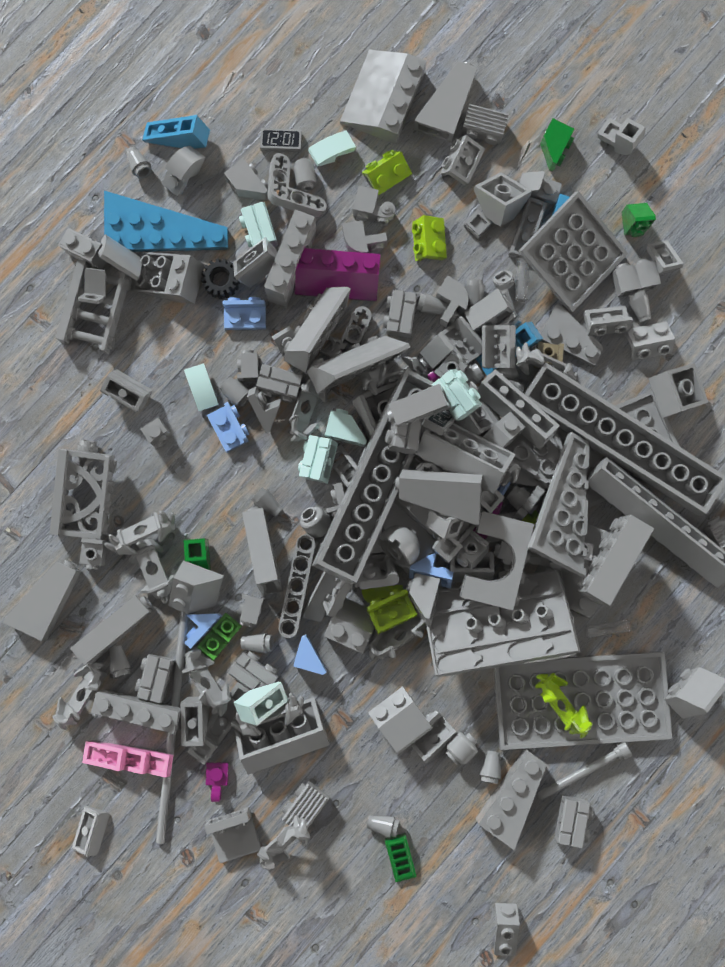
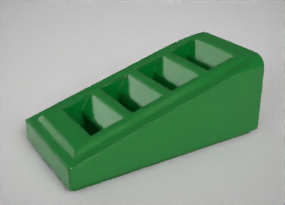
[385,833,417,882]

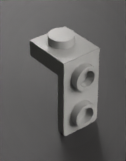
[494,903,520,956]

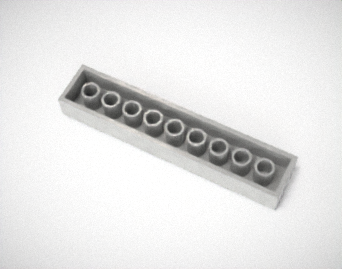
[524,362,725,516]
[312,368,434,584]

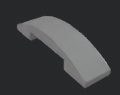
[432,490,505,563]
[187,681,250,765]

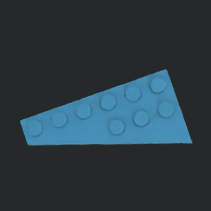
[104,191,229,252]

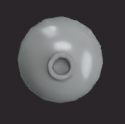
[377,525,421,569]

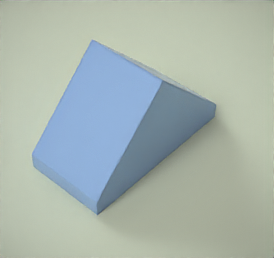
[293,634,327,675]

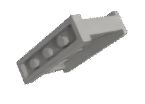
[50,449,117,540]

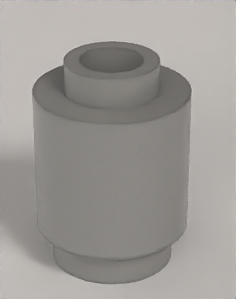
[294,158,317,192]
[220,377,249,407]

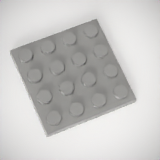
[518,191,628,312]

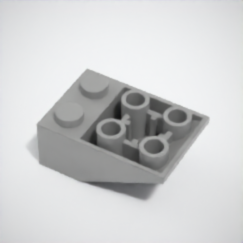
[132,252,205,304]

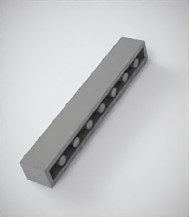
[587,457,725,588]

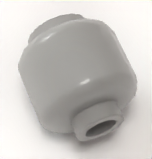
[300,507,331,538]
[446,732,478,765]

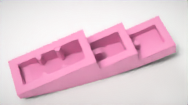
[82,741,173,778]

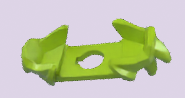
[535,673,593,738]

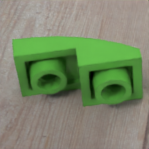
[197,613,242,661]

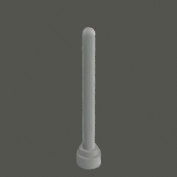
[537,742,632,800]

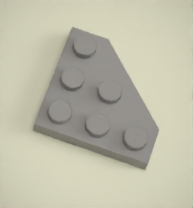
[505,431,563,487]

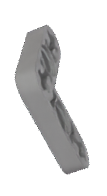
[267,153,327,218]
[319,306,372,358]

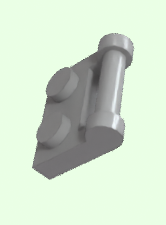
[359,555,399,589]

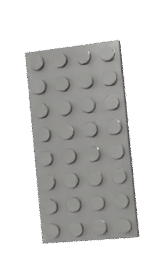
[494,652,672,750]

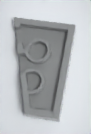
[541,302,604,367]

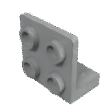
[204,807,261,863]

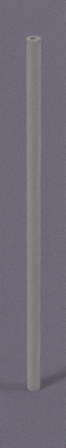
[156,611,189,844]

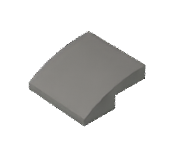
[98,234,142,281]

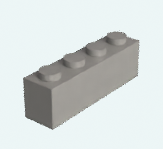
[477,369,560,450]
[91,689,181,734]

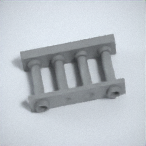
[56,259,132,355]

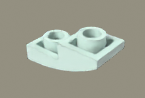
[308,130,356,167]
[184,363,218,411]

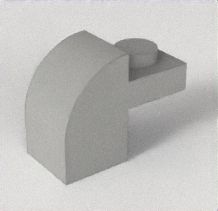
[597,118,645,155]
[162,146,206,196]
[342,220,387,253]
[436,275,469,328]

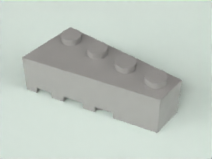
[476,749,547,850]

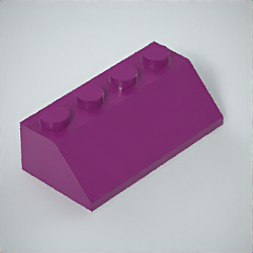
[295,248,381,302]

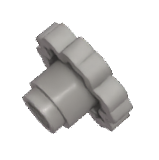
[506,485,545,521]

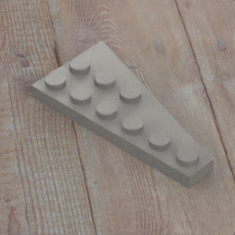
[527,432,589,577]

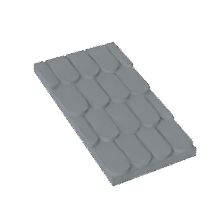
[426,569,581,677]

